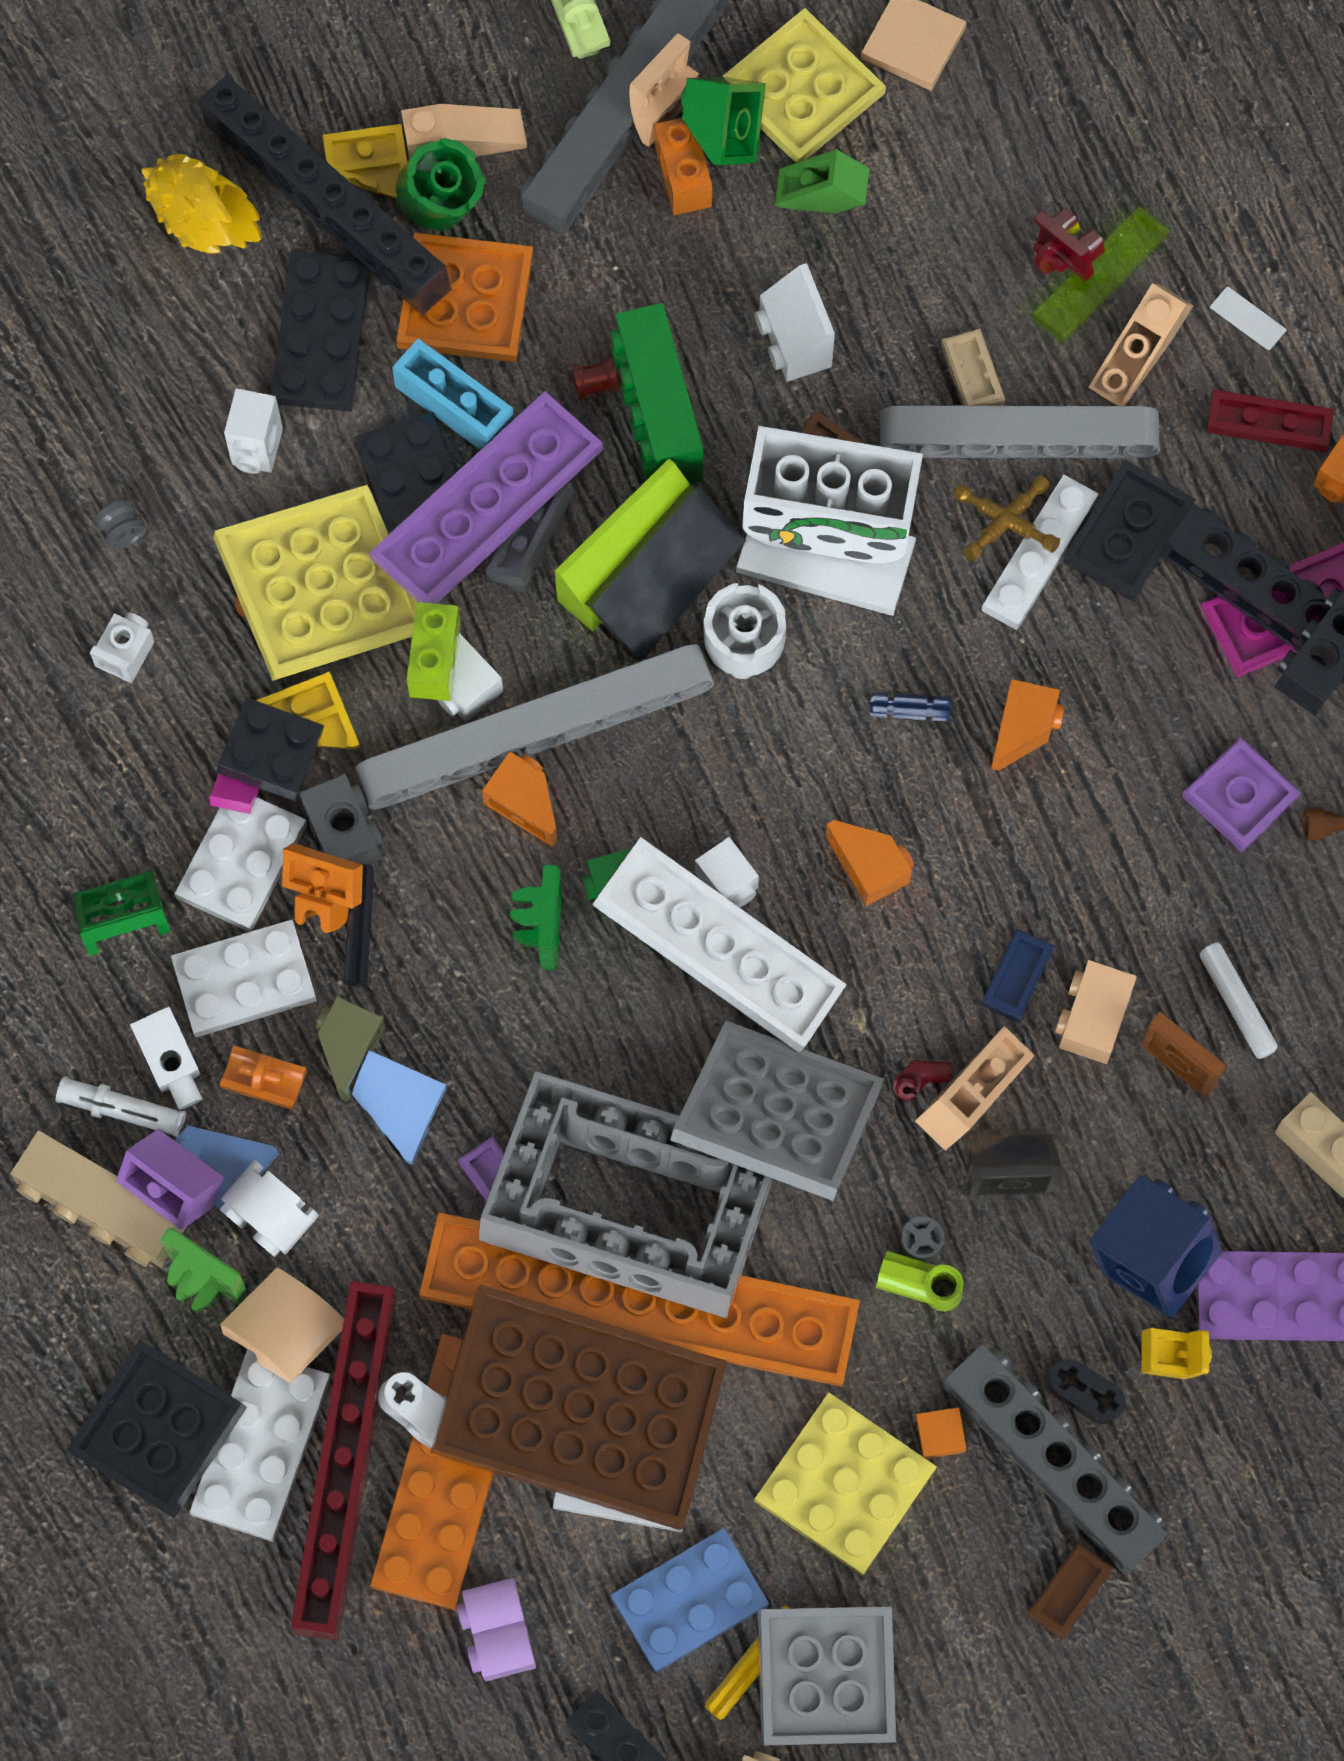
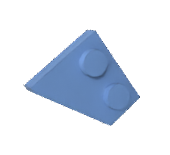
[174,1125,279,1215]

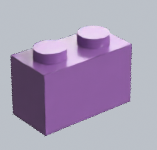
[116,1129,224,1230]

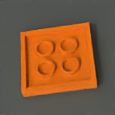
[396,233,533,363]

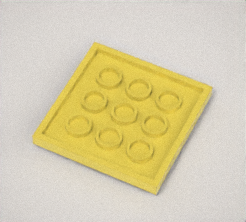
[213,485,417,680]

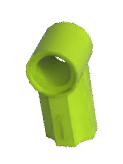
[876,1251,963,1312]

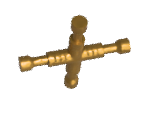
[953,475,1060,562]

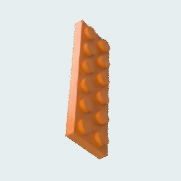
[370,1334,494,1611]

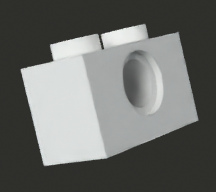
[224,388,283,474]

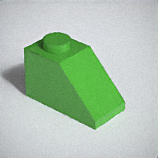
[775,149,870,214]

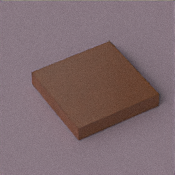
[1142,1011,1226,1098]

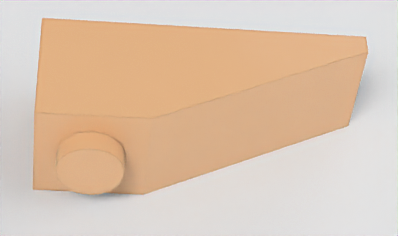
[401,104,527,159]
[915,1026,1035,1151]

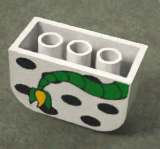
[743,426,923,563]

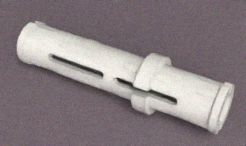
[56,1076,186,1137]

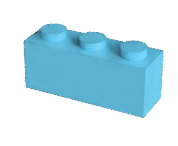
[392,338,514,450]

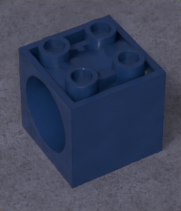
[1089,1174,1222,1319]

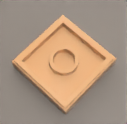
[861,0,966,91]

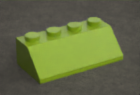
[555,459,690,632]

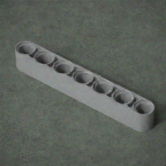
[879,406,1160,458]

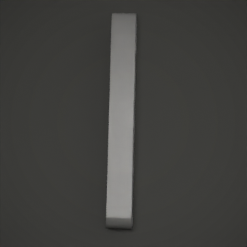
[354,644,714,810]

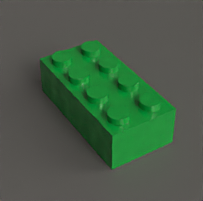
[610,303,703,484]

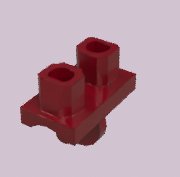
[1033,208,1105,282]

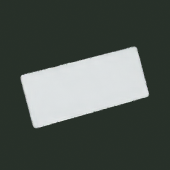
[1210,287,1286,350]

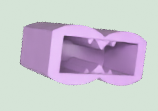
[457,1578,536,1682]

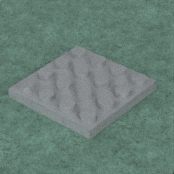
[671,1021,884,1201]

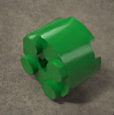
[395,138,485,231]

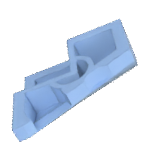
[352,1050,447,1165]

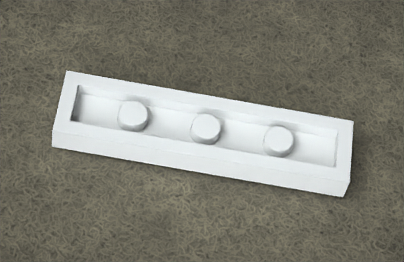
[982,475,1099,630]

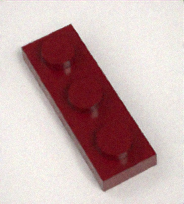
[1206,389,1334,452]

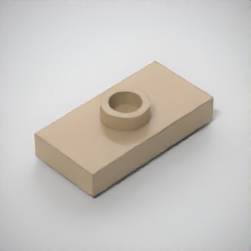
[941,329,1005,406]

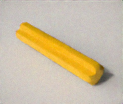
[705,1606,791,1720]

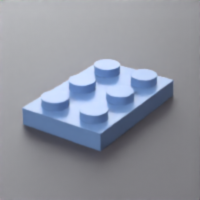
[611,1528,769,1674]

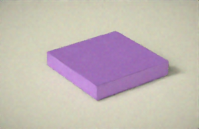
[1182,737,1301,852]

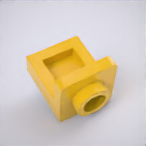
[1141,1328,1212,1379]

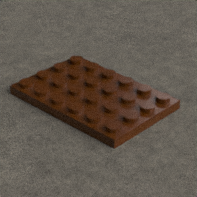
[430,1284,727,1530]

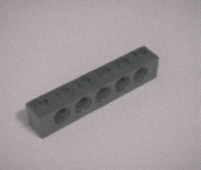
[942,1344,1168,1576]

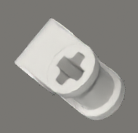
[377,1372,445,1449]

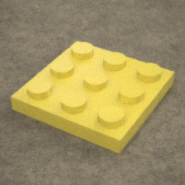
[722,8,886,163]
[754,1392,937,1577]

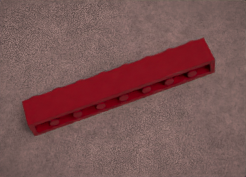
[291,1281,397,1641]

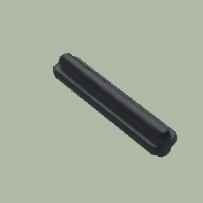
[344,864,374,987]

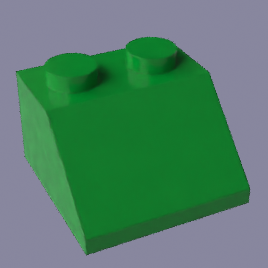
[681,77,766,166]

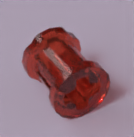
[571,357,619,400]

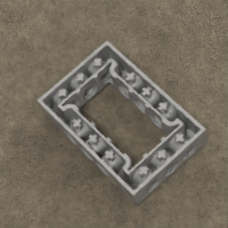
[479,1071,773,1318]

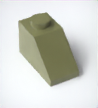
[316,997,385,1103]

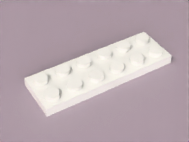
[592,837,847,1053]

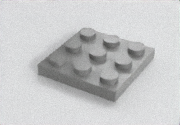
[758,1607,896,1745]

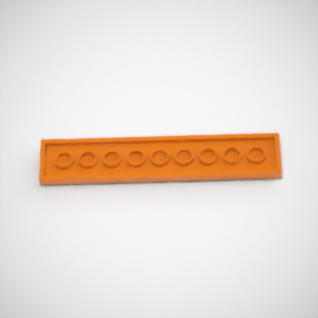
[419,1212,860,1387]

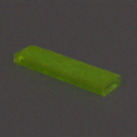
[1033,206,1170,343]

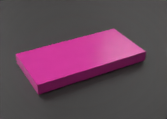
[1201,543,1344,678]

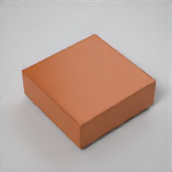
[915,1407,967,1459]

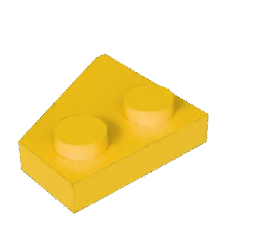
[323,124,407,199]
[256,672,360,749]

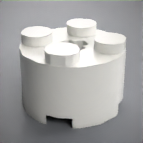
[703,583,786,679]
[220,1160,319,1257]

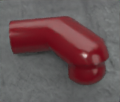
[893,1060,951,1100]

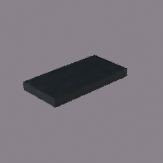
[585,483,746,661]

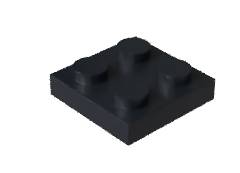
[216,697,324,801]

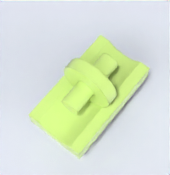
[551,0,610,59]

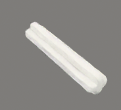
[1200,943,1277,1059]

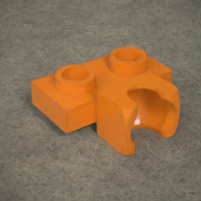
[282,843,363,933]

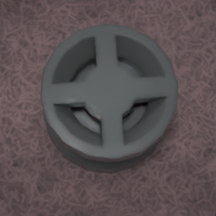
[95,500,146,550]
[900,1216,944,1263]

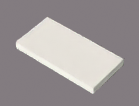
[736,534,916,616]

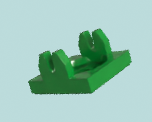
[510,865,562,971]
[72,871,170,956]

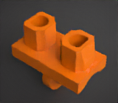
[219,1045,307,1110]

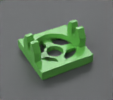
[160,1228,248,1313]

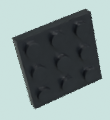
[67,1340,247,1519]

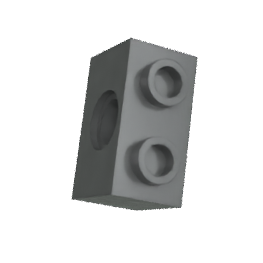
[299,774,383,865]

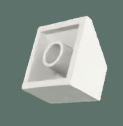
[755,263,835,382]

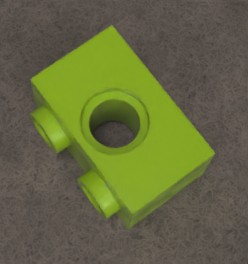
[407,602,461,701]

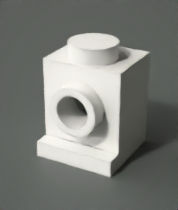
[90,612,155,683]

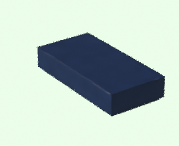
[981,928,1055,1023]

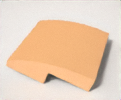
[629,33,699,147]
[220,1267,344,1383]

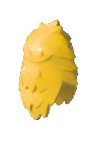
[142,154,262,254]

